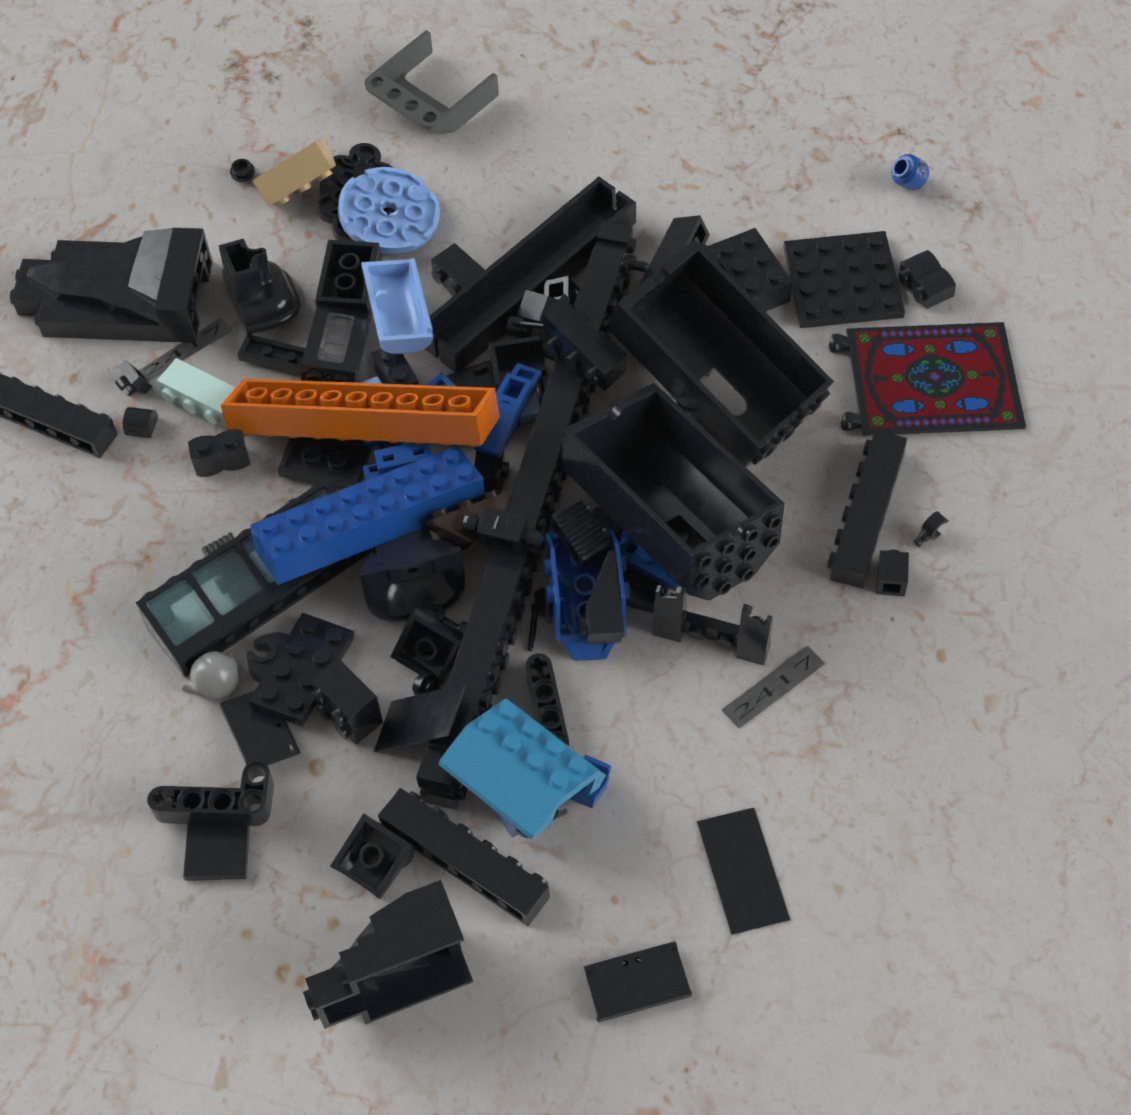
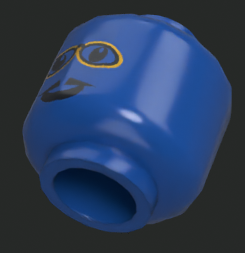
[891,154,930,191]

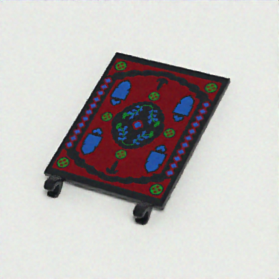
[829,322,1026,436]

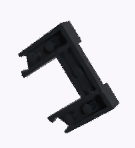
[653,586,773,666]

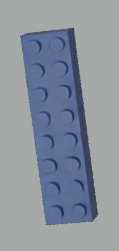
[250,446,485,585]

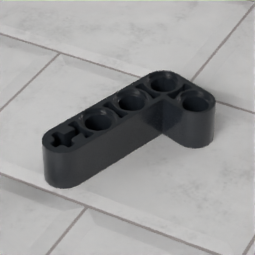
[526,653,569,746]
[147,761,274,826]

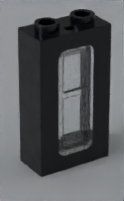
[301,304,370,383]

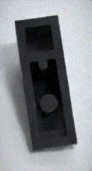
[579,550,624,644]

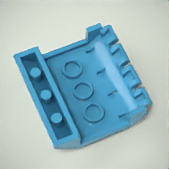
[438,699,606,840]

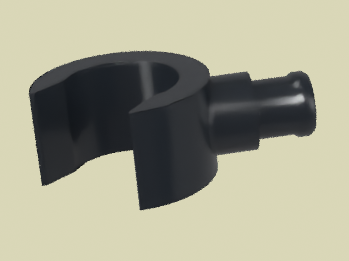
[913,511,949,547]

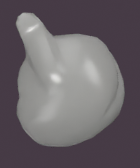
[182,651,239,700]

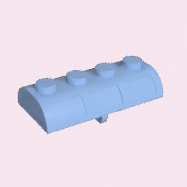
[361,258,433,354]

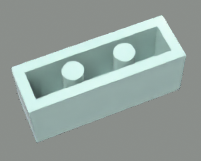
[157,358,236,428]

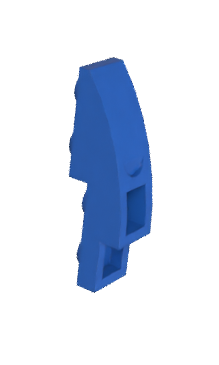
[474,363,542,458]

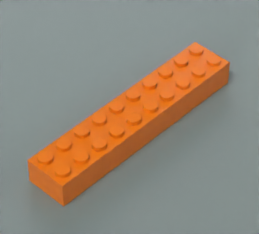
[221,378,500,447]

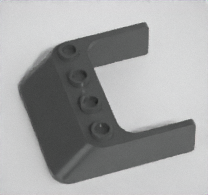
[364,30,499,133]

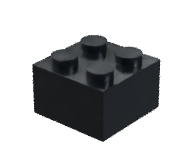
[311,658,383,745]

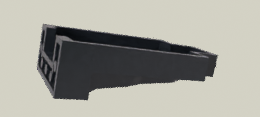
[10,227,213,343]

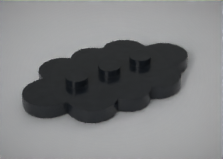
[317,143,393,241]

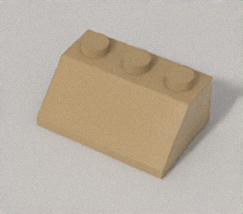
[252,136,336,207]

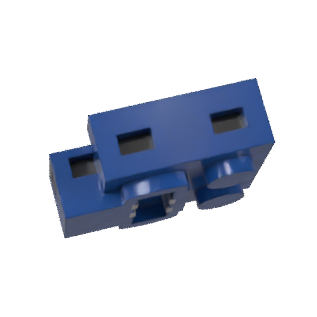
[363,443,432,480]

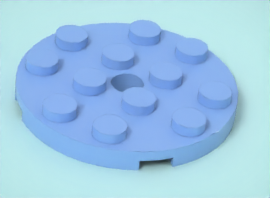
[338,167,440,255]

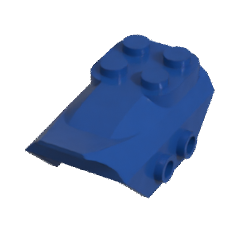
[543,530,630,661]

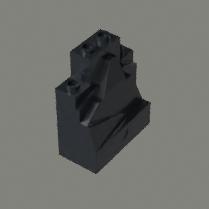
[303,880,473,1029]

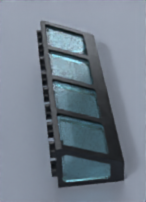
[135,478,373,678]

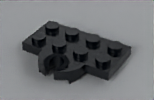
[247,612,355,727]

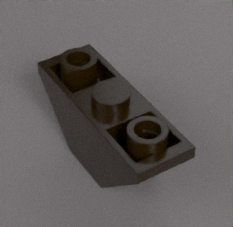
[424,490,511,546]

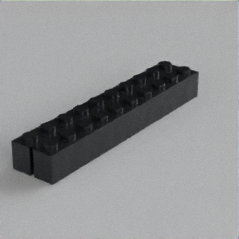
[425,177,636,372]

